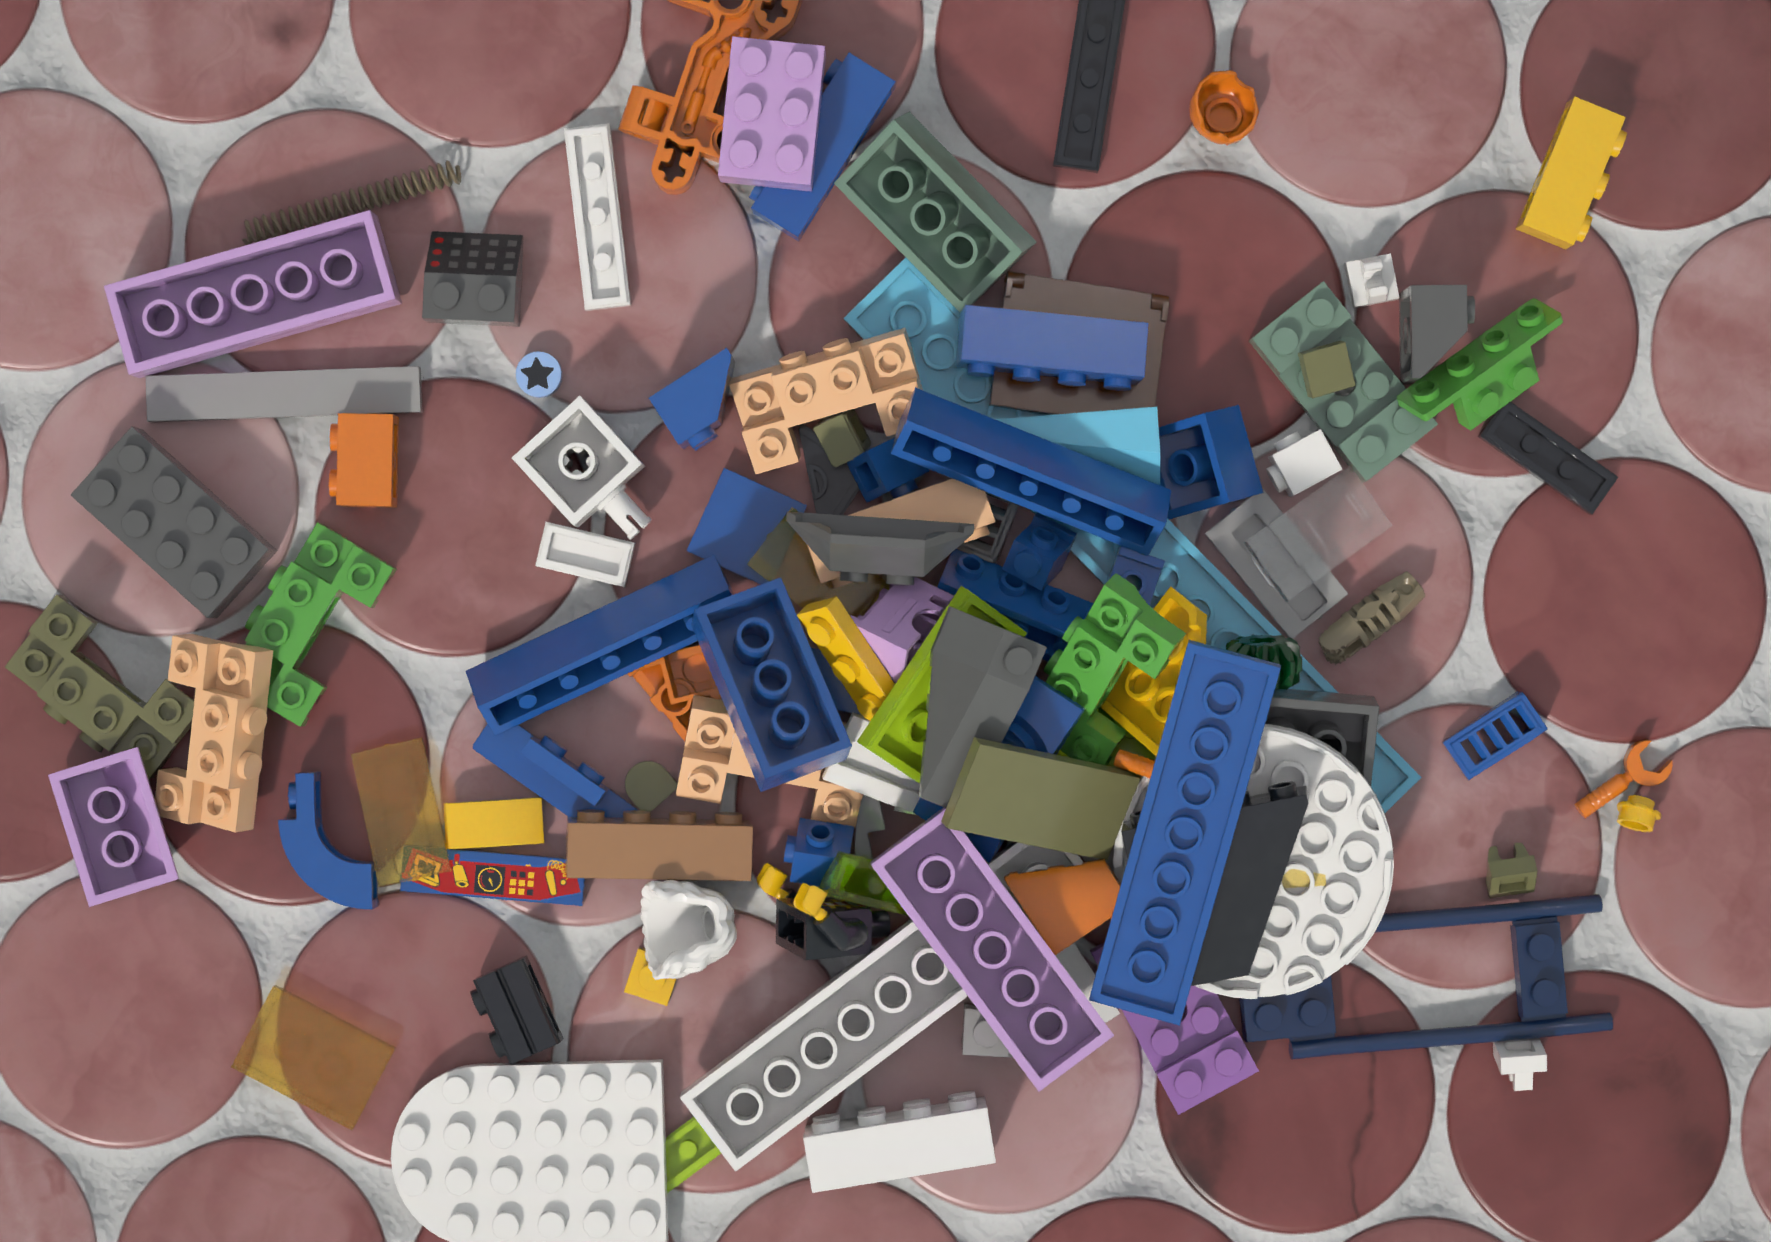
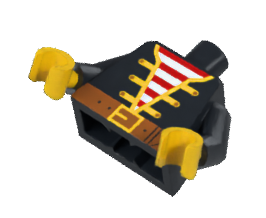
[757,863,891,960]

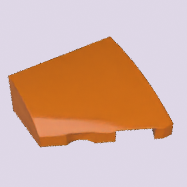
[628,645,722,741]
[1004,859,1121,955]

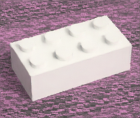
[803,1091,996,1193]

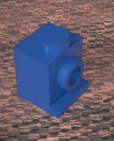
[1002,512,1077,591]
[1107,546,1165,606]

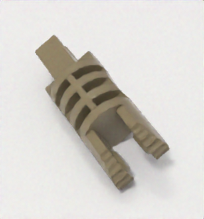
[1319,571,1425,665]

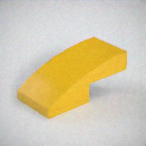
[443,797,544,849]

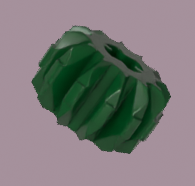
[1226,634,1302,691]

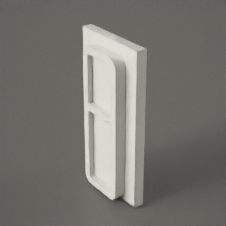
[822,712,920,814]

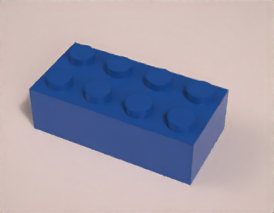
[691,577,852,792]

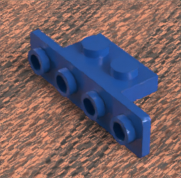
[473,724,639,818]

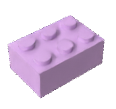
[718,36,826,192]

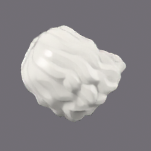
[640,880,737,980]

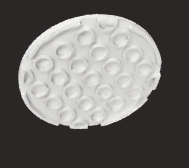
[1113,724,1394,999]

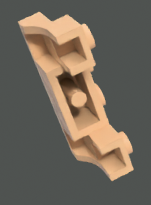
[729,328,923,474]
[155,633,273,833]
[676,695,863,828]

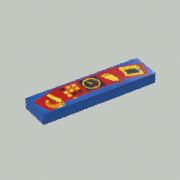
[400,845,586,906]

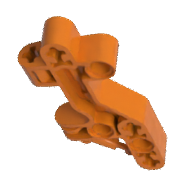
[618,0,803,195]

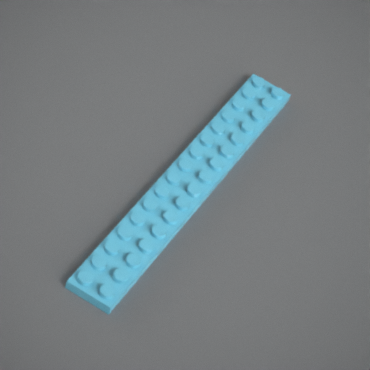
[843,257,1422,813]

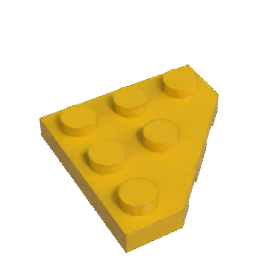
[1101,586,1207,756]

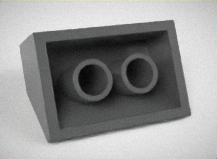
[1265,689,1379,786]

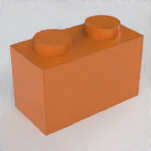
[329,413,399,508]

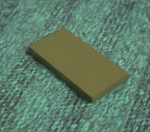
[941,737,1141,860]

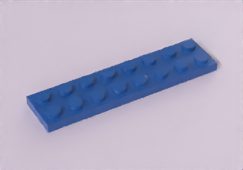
[1089,640,1281,1026]

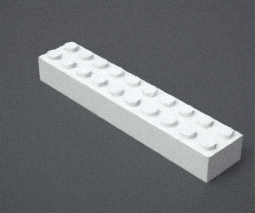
[680,842,1084,1172]

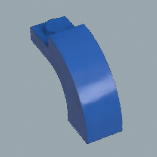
[278,771,379,910]

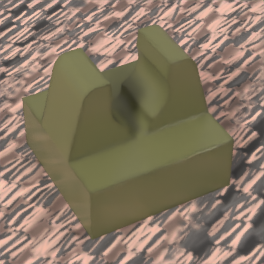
[1485,843,1538,899]

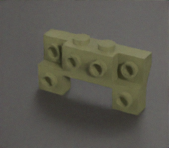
[5,594,194,779]

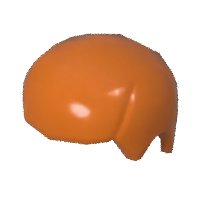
[1189,70,1259,145]

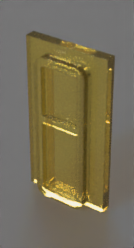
[747,507,890,618]
[351,737,451,888]

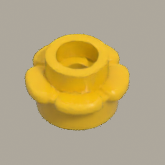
[1617,795,1661,832]

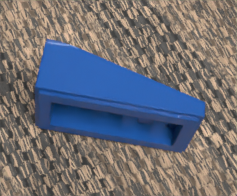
[1442,691,1548,780]

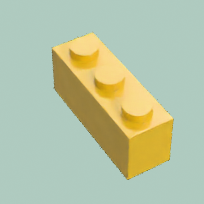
[1515,97,1627,250]

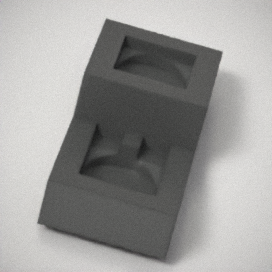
[855,795,886,862]

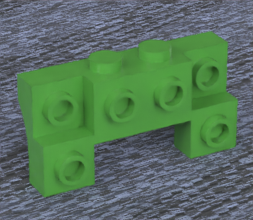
[244,522,397,727]
[1044,573,1186,765]

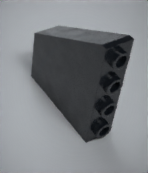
[1121,781,1309,986]

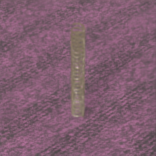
[242,160,461,245]

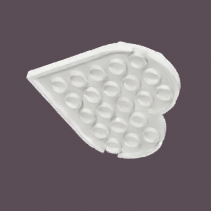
[391,1059,669,1242]

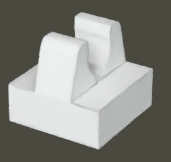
[1344,253,1400,308]
[1493,1038,1547,1091]

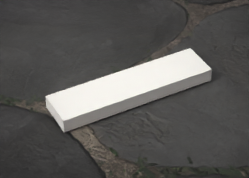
[564,123,631,311]

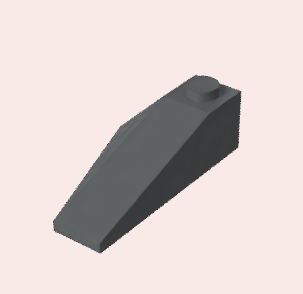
[919,606,1047,808]

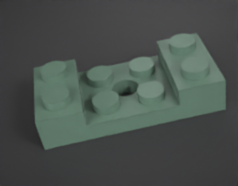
[1249,281,1438,483]

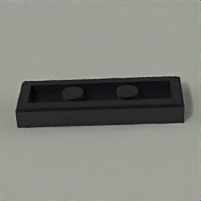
[1478,402,1618,515]

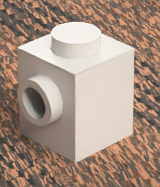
[1266,429,1342,497]

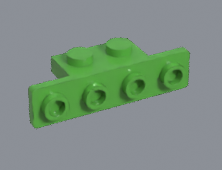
[1397,298,1563,431]

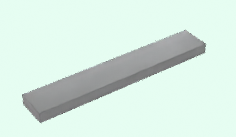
[145,366,423,422]

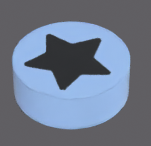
[516,351,563,398]

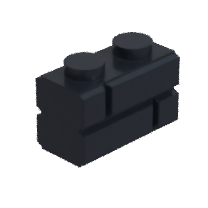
[470,955,564,1065]

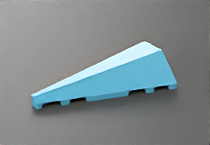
[996,407,1160,485]

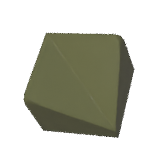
[813,409,872,467]

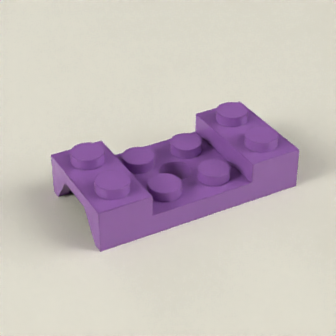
[1090,943,1259,1115]

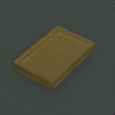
[231,985,396,1130]

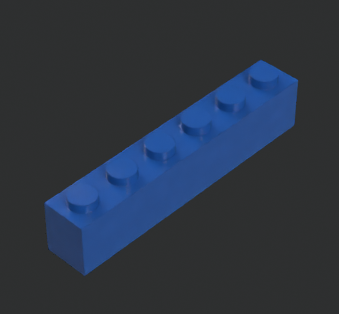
[891,387,1172,556]
[466,555,734,735]

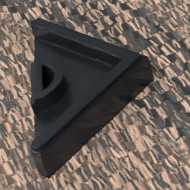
[798,424,860,515]

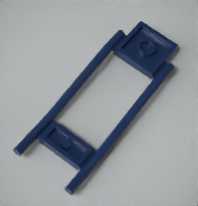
[1239,894,1613,1060]

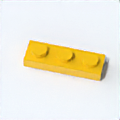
[797,596,895,721]

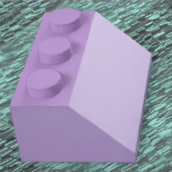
[48,747,179,907]

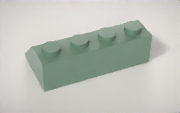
[834,111,1037,312]

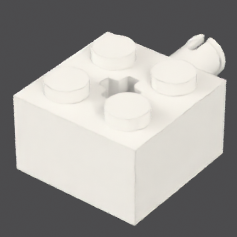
[512,396,652,540]

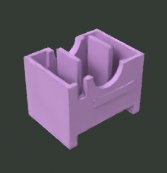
[850,577,954,684]

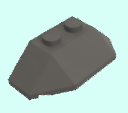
[786,512,974,585]

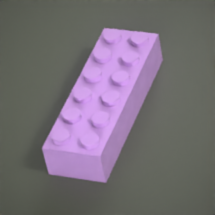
[104,210,402,378]
[870,807,1114,1092]

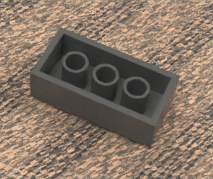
[71,426,278,618]

